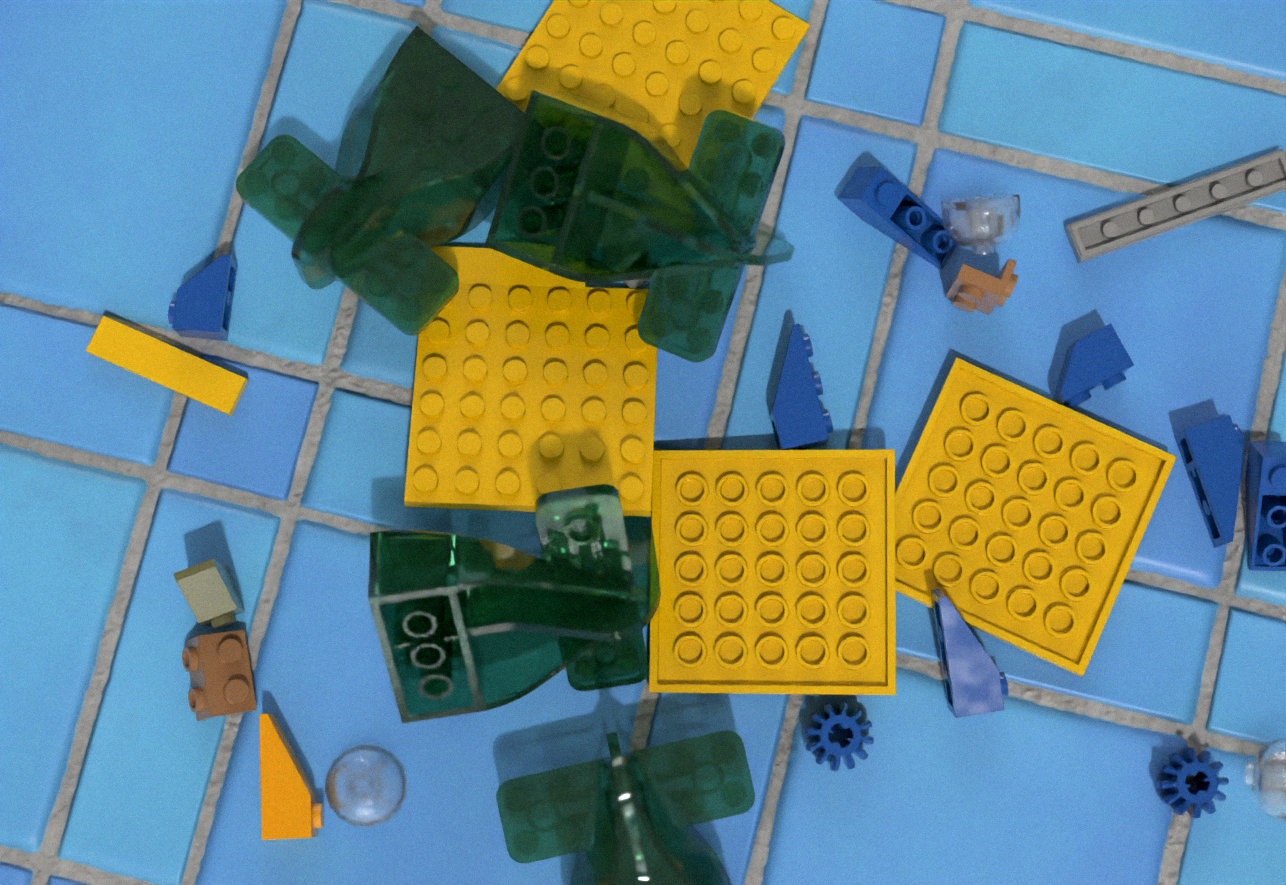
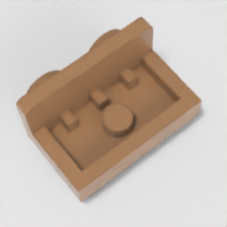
[945,259,1018,315]
[182,629,257,721]

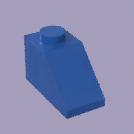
[168,254,238,341]

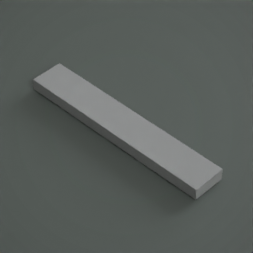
[1064,149,1286,264]

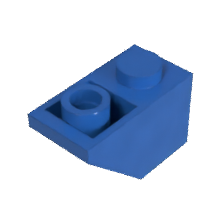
[1052,323,1134,408]

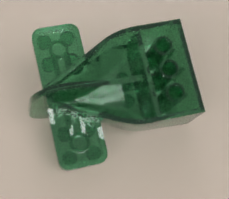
[236,26,540,336]
[485,90,795,363]
[368,484,661,723]
[496,729,755,885]

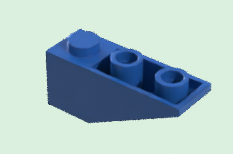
[837,166,962,269]
[770,324,833,450]
[1245,441,1286,571]

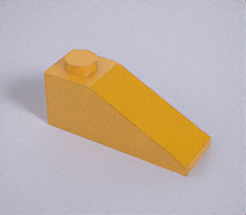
[259,714,324,840]

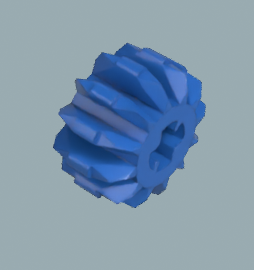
[804,701,874,771]
[1155,747,1229,818]

